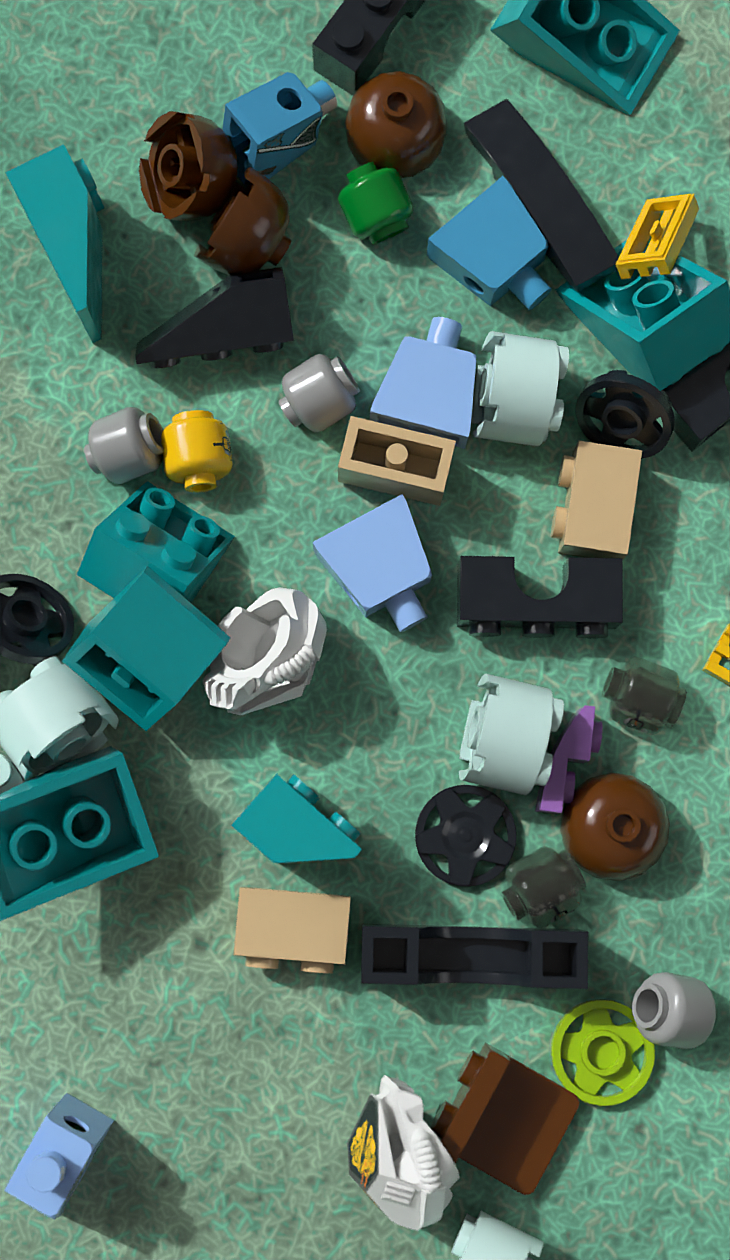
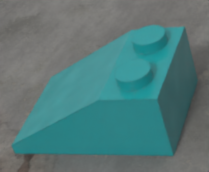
[490,0,680,116]
[5,144,105,344]
[555,239,730,391]
[0,746,159,921]

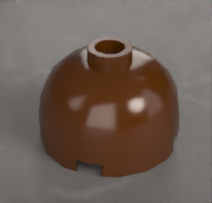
[345,71,447,178]
[139,111,238,221]
[194,167,292,275]
[560,773,670,881]

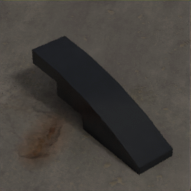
[464,99,619,293]

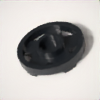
[575,370,675,459]
[0,574,74,666]
[415,785,516,887]

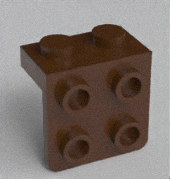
[430,1042,579,1195]

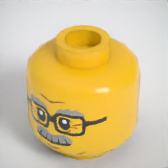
[161,410,233,492]

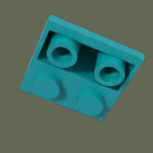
[77,481,235,603]
[62,566,231,731]
[231,774,362,863]

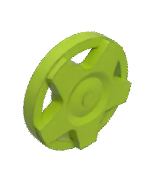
[550,999,655,1106]

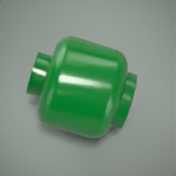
[338,162,414,245]

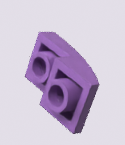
[535,705,603,814]

